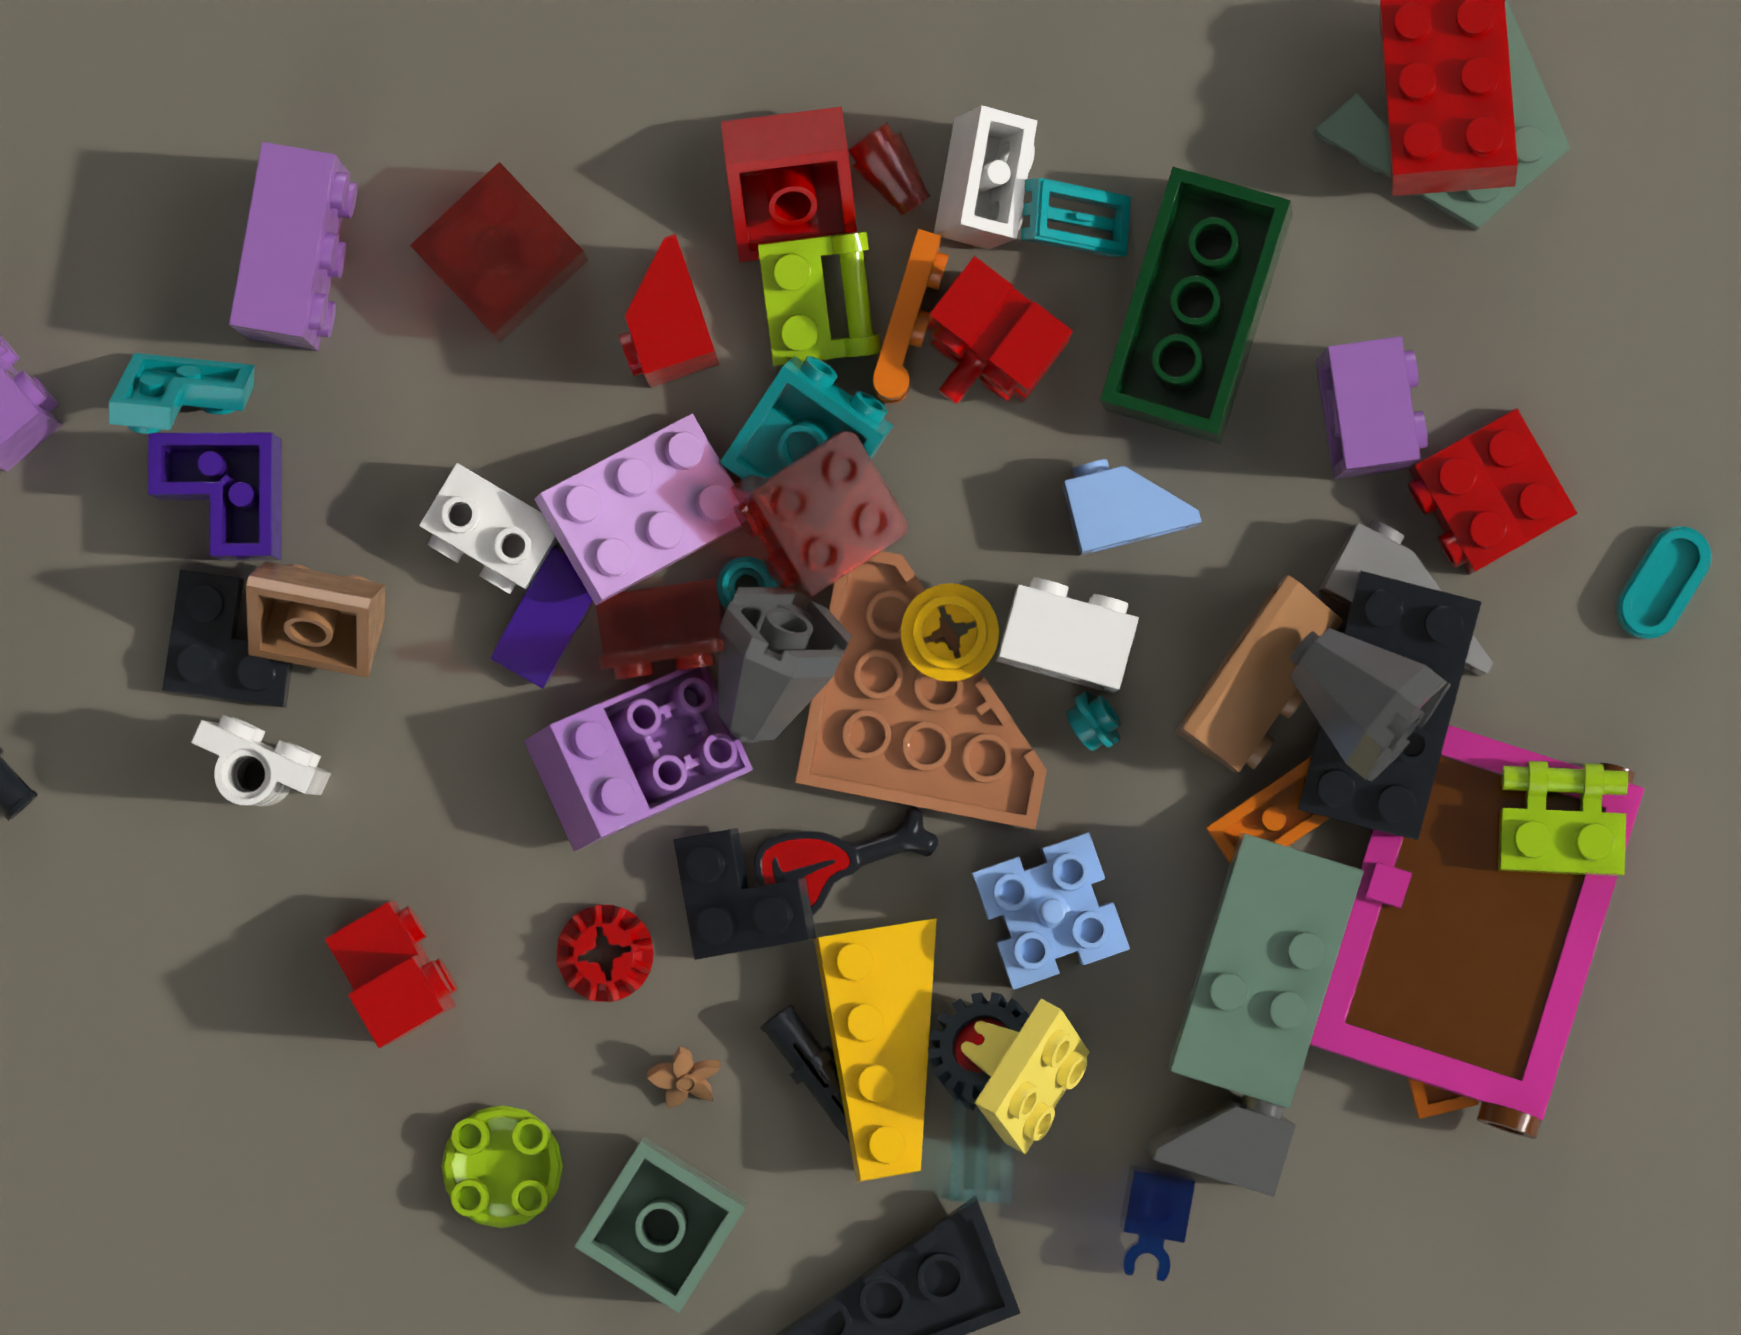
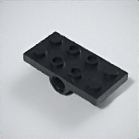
[1298,570,1482,840]

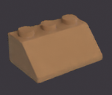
[1174,575,1344,773]

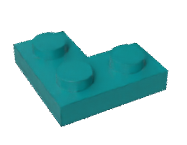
[109,353,255,434]

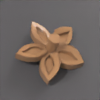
[647,1046,721,1108]

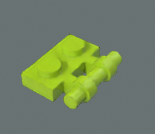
[1498,760,1628,877]

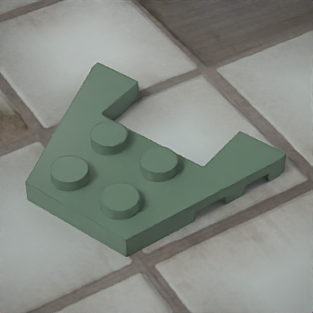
[1314,0,1571,231]

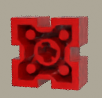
[928,256,1073,404]

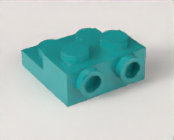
[720,356,894,533]

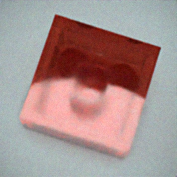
[410,162,588,343]

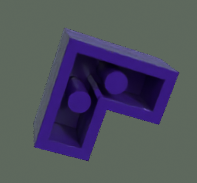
[148,432,282,561]

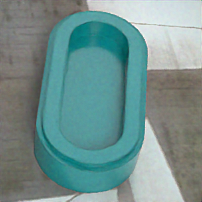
[1615,526,1712,640]

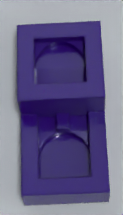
[490,545,594,689]

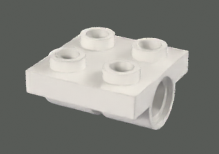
[191,715,331,806]

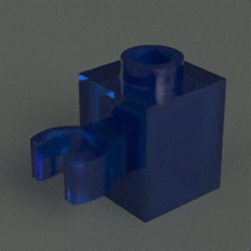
[1119,1165,1195,1281]

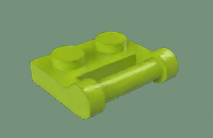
[758,231,881,366]

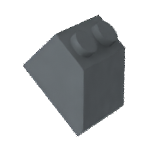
[1146,1094,1296,1197]

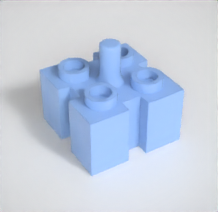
[971,832,1130,990]

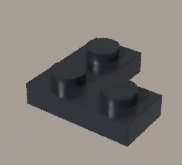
[162,570,293,708]
[673,828,816,960]

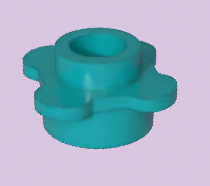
[1066,691,1121,751]

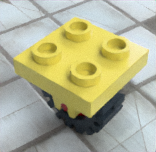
[928,992,1090,1154]

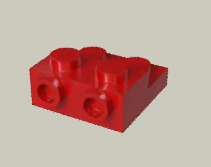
[1407,408,1578,575]

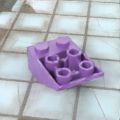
[524,660,753,852]

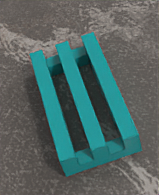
[1021,178,1131,258]

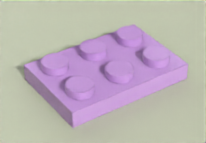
[534,413,753,605]

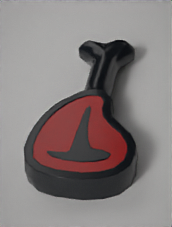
[754,806,938,916]

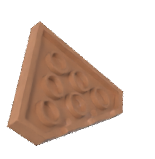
[795,543,1047,830]

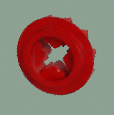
[556,905,654,1002]

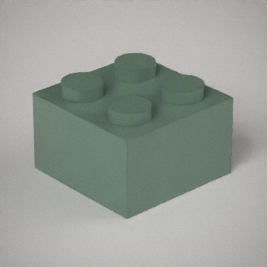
[574,1137,748,1313]

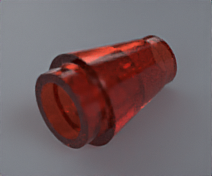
[848,122,931,217]

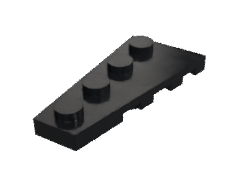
[776,1196,1021,1335]

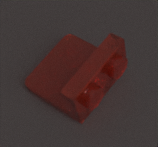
[730,431,908,596]
[596,578,724,680]

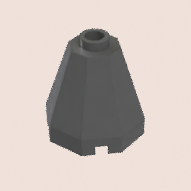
[718,587,851,743]
[1290,628,1450,782]

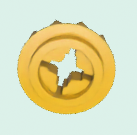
[901,583,999,681]

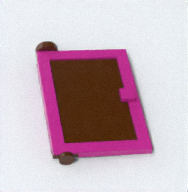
[1310,725,1645,1139]

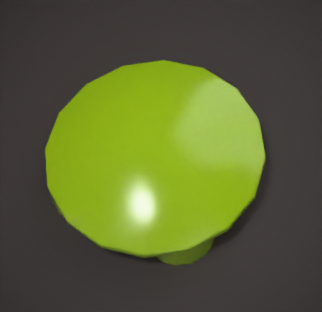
[441,1105,563,1228]

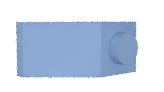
[1062,459,1202,556]

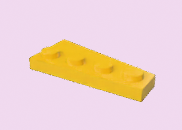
[814,918,937,1182]

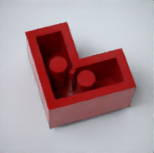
[324,901,458,1048]

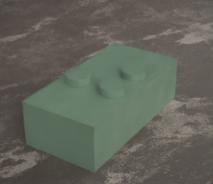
[1167,832,1364,1109]

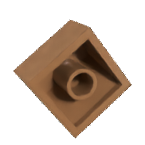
[246,561,385,678]

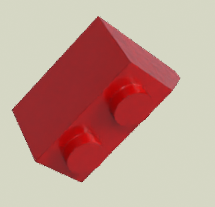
[721,106,857,262]
[618,234,719,388]

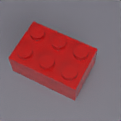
[1379,0,1518,196]

